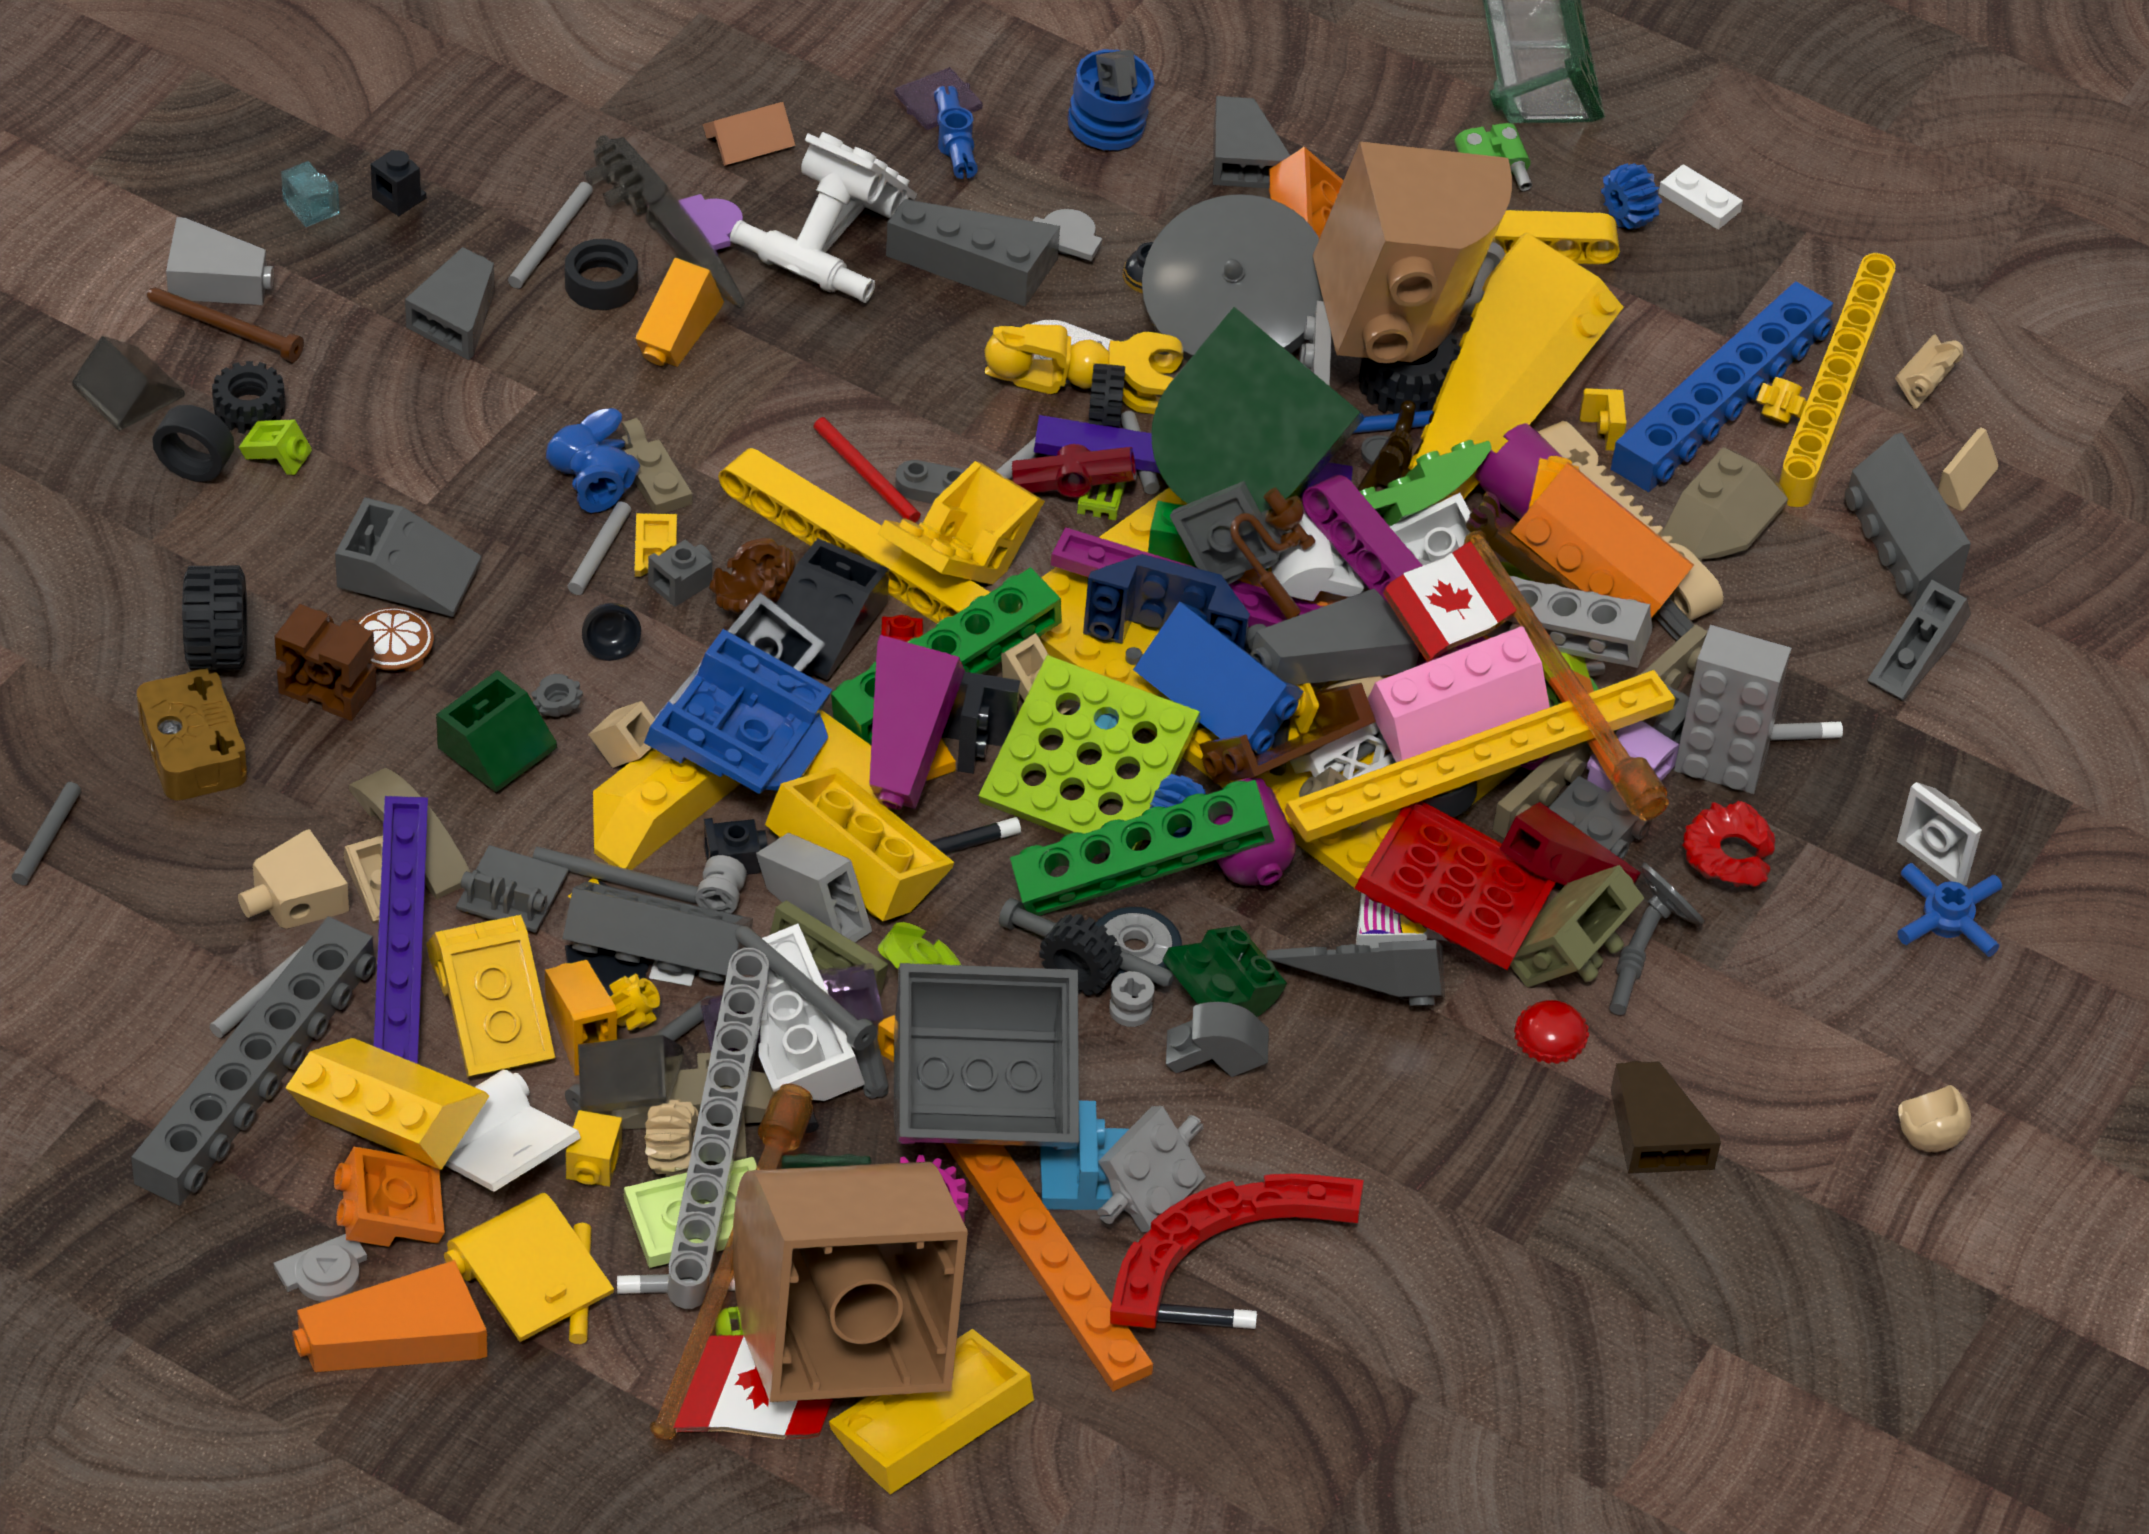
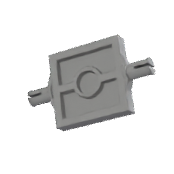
[1097,1106,1206,1232]

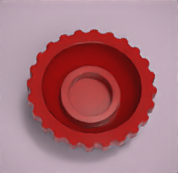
[1514,1000,1589,1064]

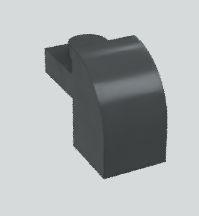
[1166,1002,1269,1077]

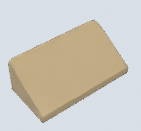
[1938,427,1998,511]

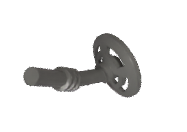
[1609,862,1705,1015]

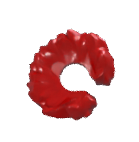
[1682,801,1775,888]

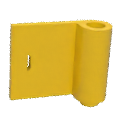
[444,1193,614,1342]

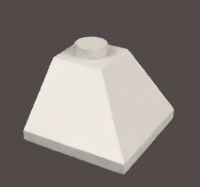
[1897,782,1982,885]

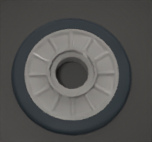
[1095,907,1182,978]

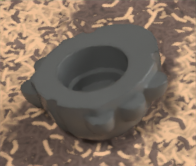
[531,674,583,717]

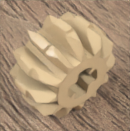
[644,1099,699,1176]

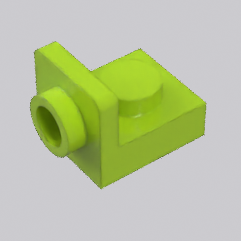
[239,419,312,475]

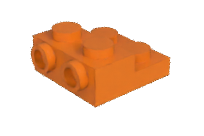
[334,1146,445,1247]

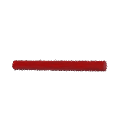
[813,417,921,523]

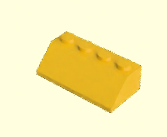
[765,767,954,921]
[286,1038,489,1170]

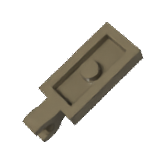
[622,418,692,514]

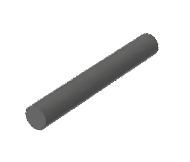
[12,782,81,885]

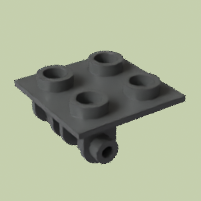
[456,845,569,933]

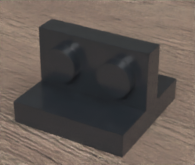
[942,672,1020,774]

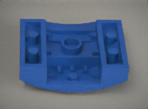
[644,629,833,794]

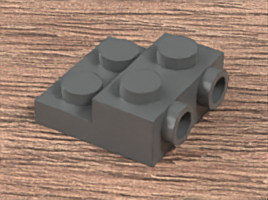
[1170,481,1281,584]
[1549,776,1652,860]

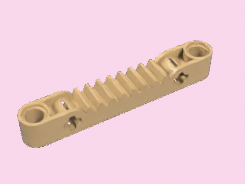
[1538,421,1723,621]

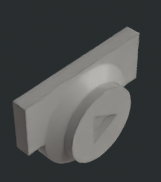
[1033,209,1102,261]
[274,1234,367,1302]

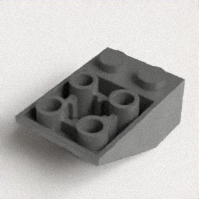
[335,497,482,617]

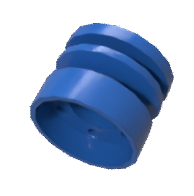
[1067,49,1154,150]

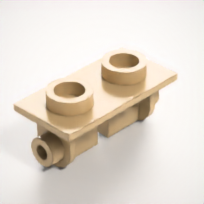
[1895,334,1964,409]

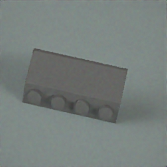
[1845,433,1971,608]
[562,881,753,982]

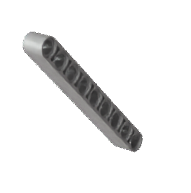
[668,948,769,1309]

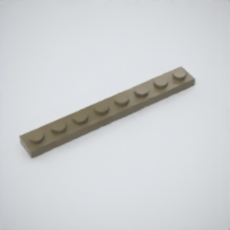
[1492,624,1708,839]

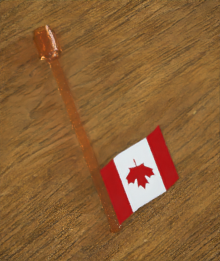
[1383,530,1669,821]
[650,1084,834,1440]

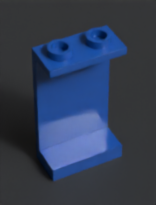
[1133,602,1304,756]

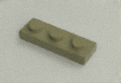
[770,900,888,1004]

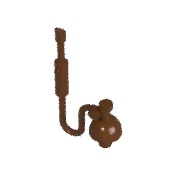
[1230,487,1316,620]

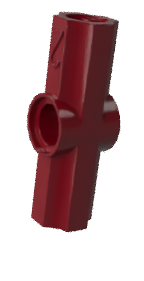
[1012,444,1136,498]

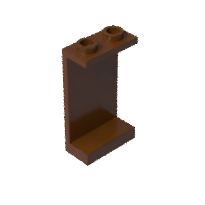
[1199,683,1376,784]

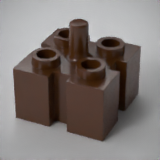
[274,604,376,721]

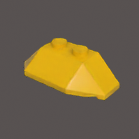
[593,748,741,870]

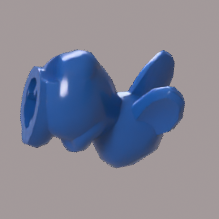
[546,408,640,513]

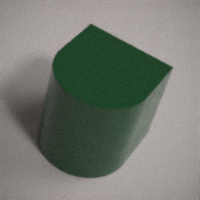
[1151,307,1366,513]

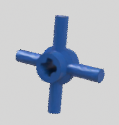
[1897,863,2002,957]

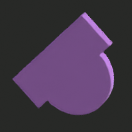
[675,194,743,253]

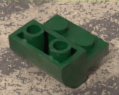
[1162,925,1287,1017]

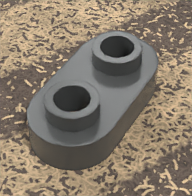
[895,460,965,504]

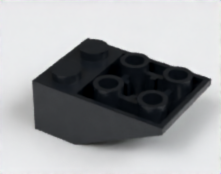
[776,538,889,680]

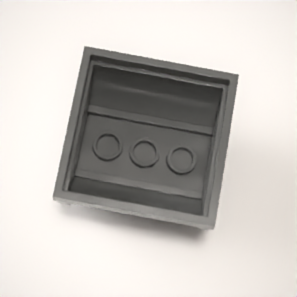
[894,963,1079,1150]

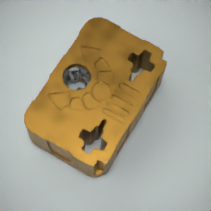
[136,669,248,801]

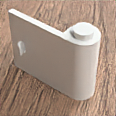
[445,1069,581,1192]

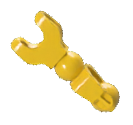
[985,324,1183,414]

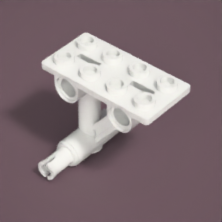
[730,132,917,303]

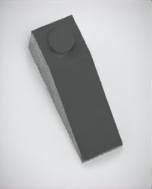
[1867,580,1971,701]

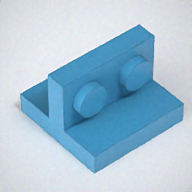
[1039,1101,1129,1210]

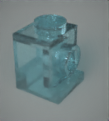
[281,161,340,227]

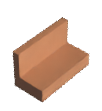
[703,102,796,166]

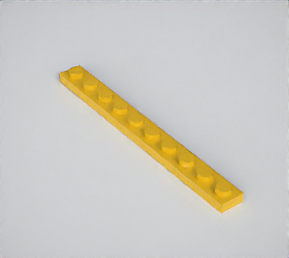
[1286,670,1675,842]

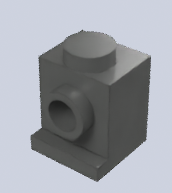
[648,539,713,607]

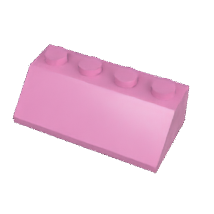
[1368,626,1550,763]

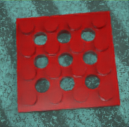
[1354,801,1556,970]

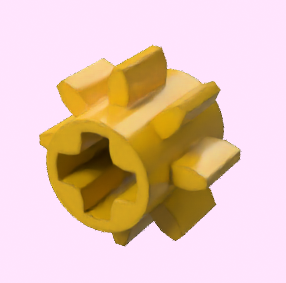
[1756,377,1807,424]
[609,974,660,1031]

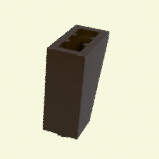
[1611,1061,1721,1174]

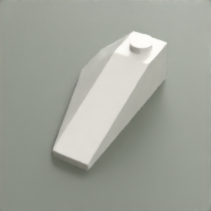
[1390,493,1494,563]
[759,924,865,1101]

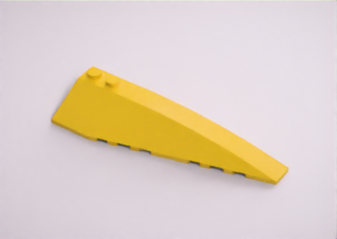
[1408,233,1624,500]

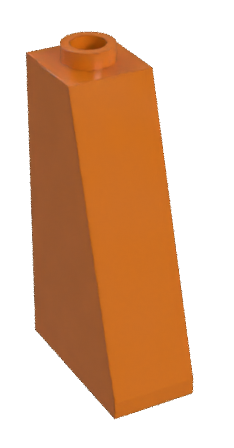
[292,1260,487,1372]

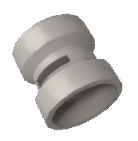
[695,855,747,913]

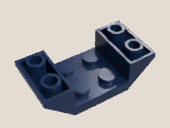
[1083,554,1250,651]

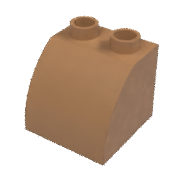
[1313,142,1512,363]

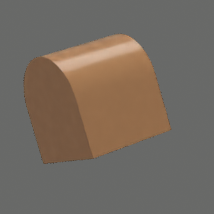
[733,1162,968,1402]

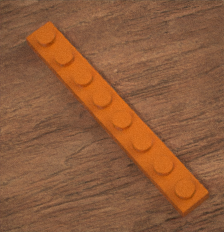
[944,1143,1153,1392]

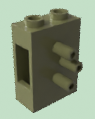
[1510,865,1644,987]

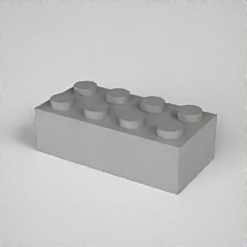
[1674,625,1792,794]

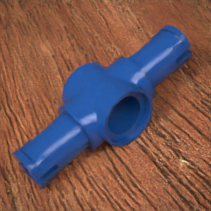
[934,86,978,179]

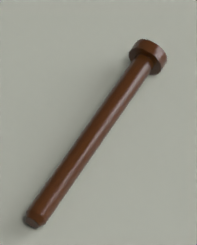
[147,287,304,363]

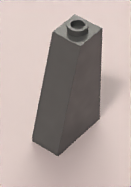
[1250,589,1420,685]

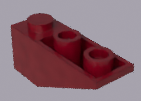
[1499,802,1641,885]

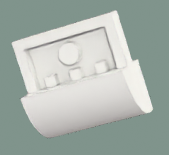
[1271,509,1364,601]

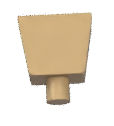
[238,829,349,929]

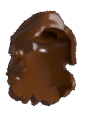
[709,538,796,613]

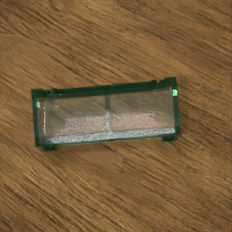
[1483,0,1605,123]

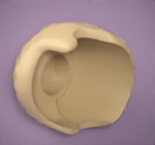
[1898,1085,1971,1152]

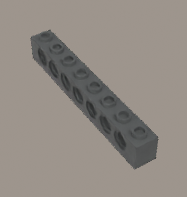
[131,916,376,1206]

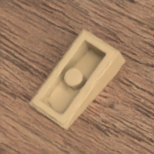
[343,835,383,924]

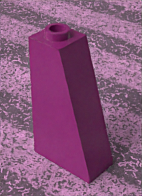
[869,635,965,810]

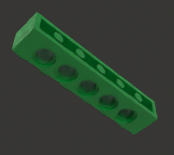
[831,567,1062,744]
[1010,780,1275,916]

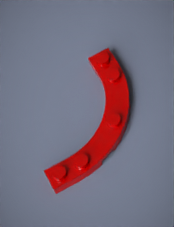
[1110,1174,1364,1329]

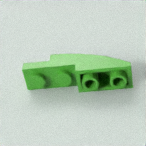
[1360,440,1492,527]

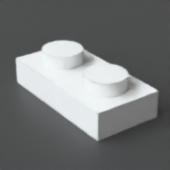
[1659,164,1743,230]

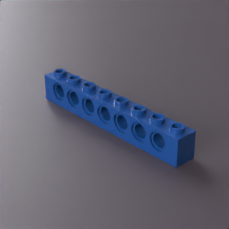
[1610,281,1834,493]

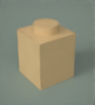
[588,701,655,768]

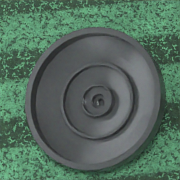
[1142,194,1323,361]

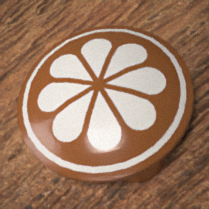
[358,608,434,672]

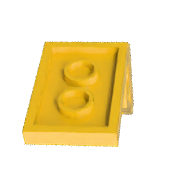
[878,461,1045,585]
[426,915,555,1078]

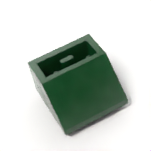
[436,670,557,792]

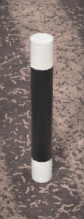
[929,817,1021,854]
[1157,1303,1257,1329]

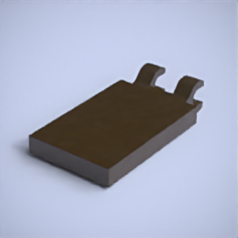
[1465,492,1582,591]

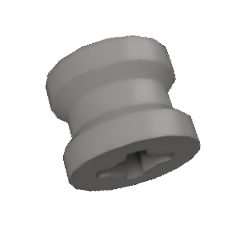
[1109,971,1154,1027]

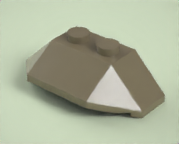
[1661,447,1788,562]

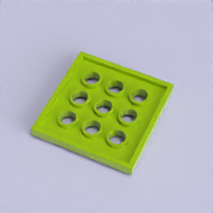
[978,655,1201,851]

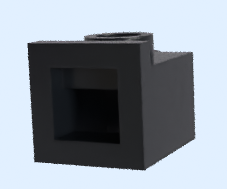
[370,149,427,217]
[703,818,768,875]

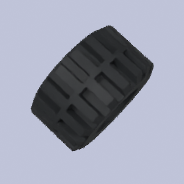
[1359,334,1461,414]
[182,565,247,670]

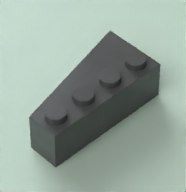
[886,199,1060,306]

